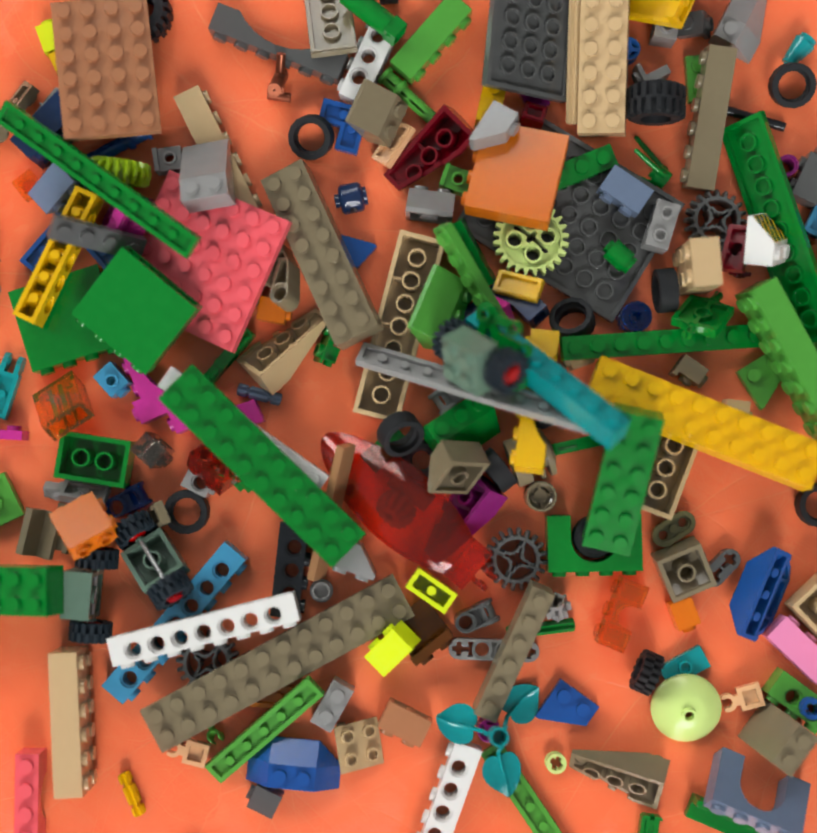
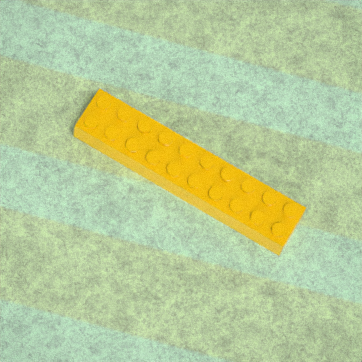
[588,356,817,492]

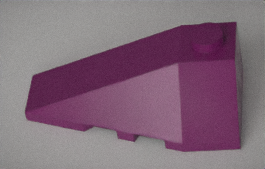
[424,475,508,565]

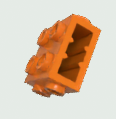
[48,491,118,561]

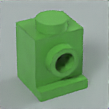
[438,163,469,197]

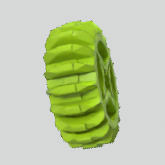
[90,156,152,188]

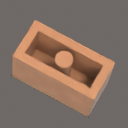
[377,697,432,748]

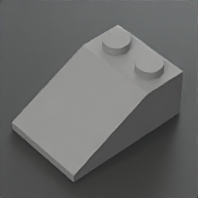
[179,139,236,213]

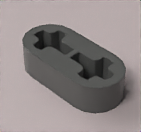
[709,548,741,587]

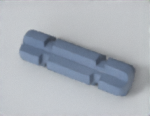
[237,383,282,406]

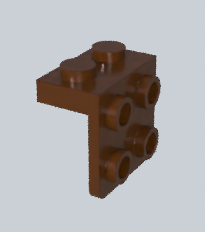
[404,599,453,666]

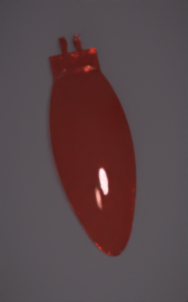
[320,432,498,591]

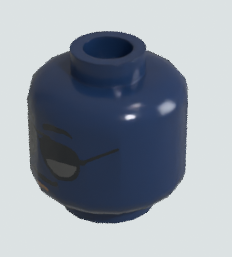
[334,182,368,214]

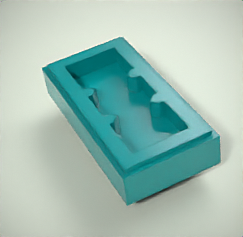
[661,645,711,680]

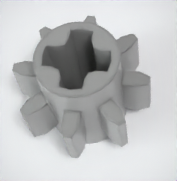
[546,592,572,622]

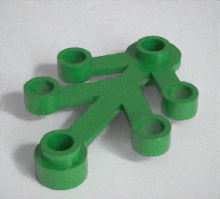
[476,301,533,392]

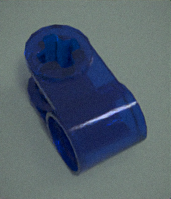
[105,481,153,518]

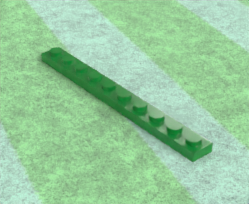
[0,100,201,258]
[559,324,760,361]

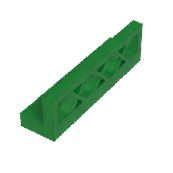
[684,792,759,833]

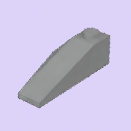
[708,0,767,64]

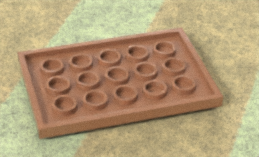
[50,0,162,142]

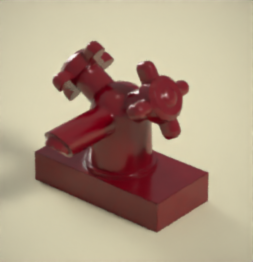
[720,224,752,279]

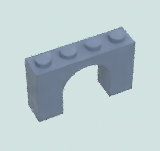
[703,747,811,833]

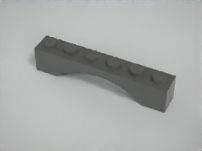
[208,2,349,86]

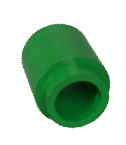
[602,239,638,273]

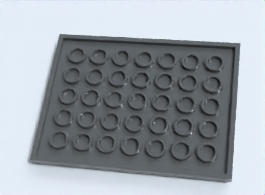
[457,117,685,323]

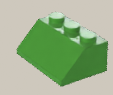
[407,264,472,350]

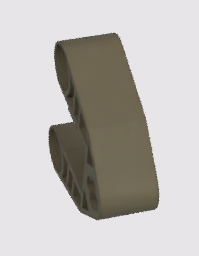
[256,244,300,312]

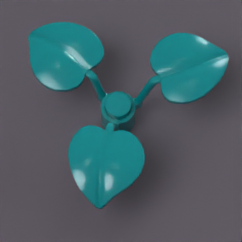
[436,684,540,797]

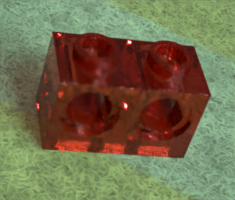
[186,443,240,496]

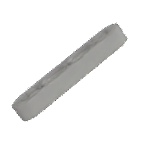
[448,637,540,662]

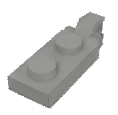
[43,479,112,505]

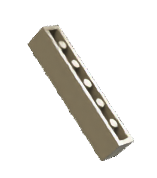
[679,44,738,192]
[473,579,555,723]

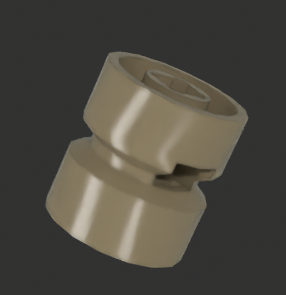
[524,481,557,512]

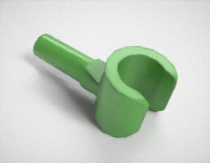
[206,725,225,745]

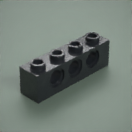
[270,521,311,617]

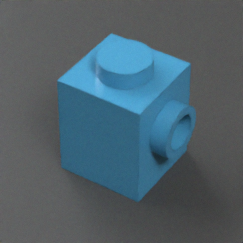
[93,361,133,399]

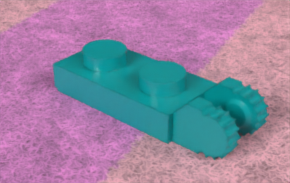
[0,352,26,420]

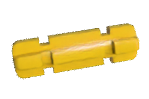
[118,771,146,817]

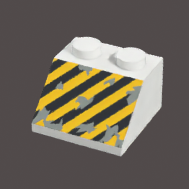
[743,213,790,267]

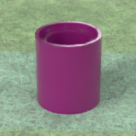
[781,154,799,178]

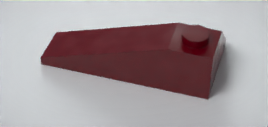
[383,104,473,191]

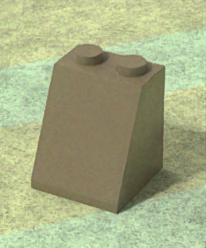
[737,698,817,778]

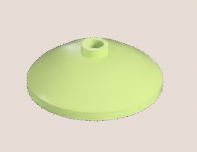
[650,674,722,742]

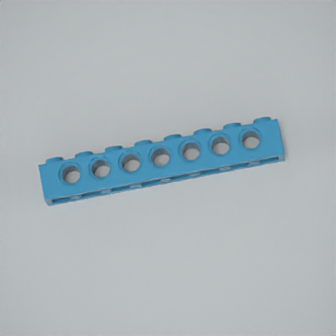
[102,540,248,704]

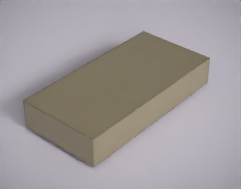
[147,500,171,528]

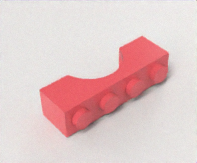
[14,748,47,833]

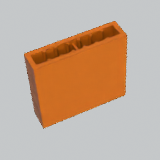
[461,126,569,231]

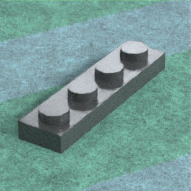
[46,213,147,256]

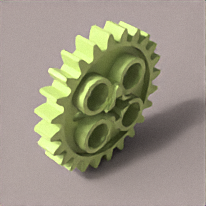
[493,209,569,277]

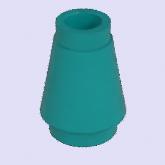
[782,32,816,64]

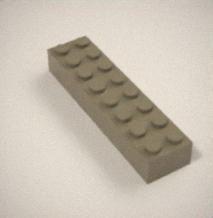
[260,159,385,350]

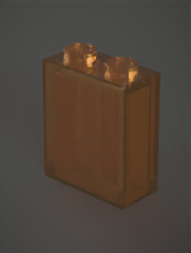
[32,370,95,441]

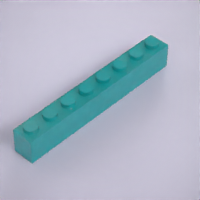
[465,311,630,450]

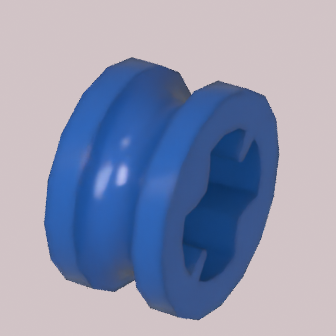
[799,696,817,720]

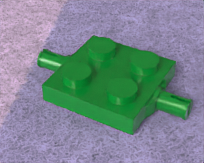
[671,291,735,340]

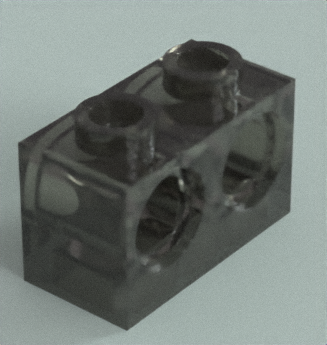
[130,432,175,469]

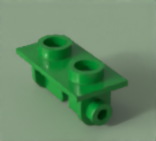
[313,326,340,368]

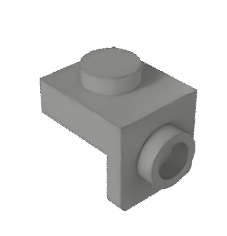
[632,63,671,84]

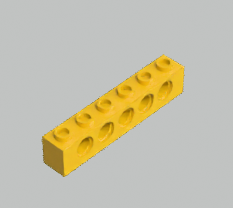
[13,185,104,328]

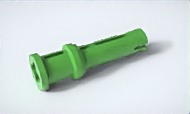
[377,67,436,123]

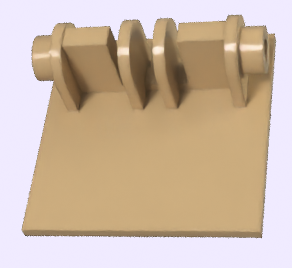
[334,717,384,775]

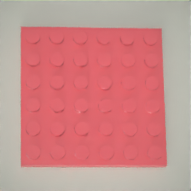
[142,170,292,353]

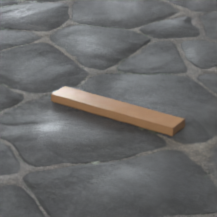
[307,443,356,582]

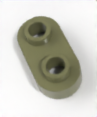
[651,511,696,547]

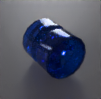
[616,301,652,333]

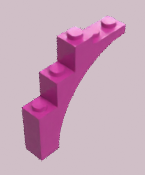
[121,358,266,434]

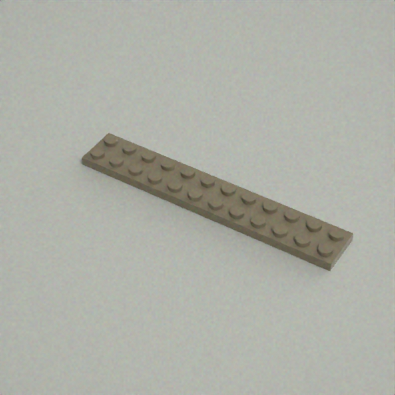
[140,573,415,753]

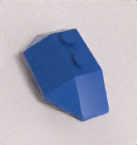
[729,546,792,642]
[246,736,341,792]

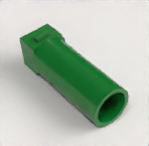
[340,0,407,46]

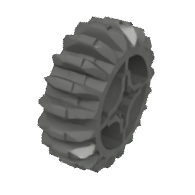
[683,190,747,251]
[484,527,547,591]
[176,629,239,684]

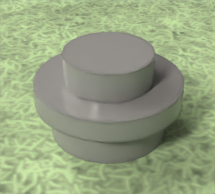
[310,579,333,602]

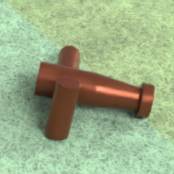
[267,52,291,103]

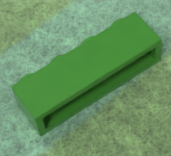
[390,0,472,85]

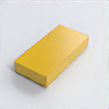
[492,269,545,304]

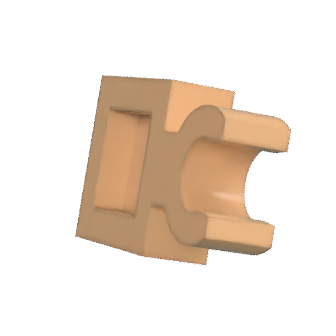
[720,681,766,712]
[166,738,211,769]

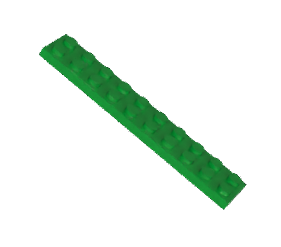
[723,111,817,343]
[158,364,366,568]

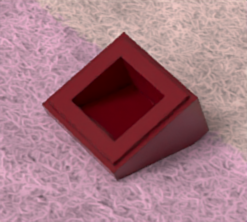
[519,101,548,130]

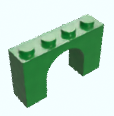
[545,514,643,577]

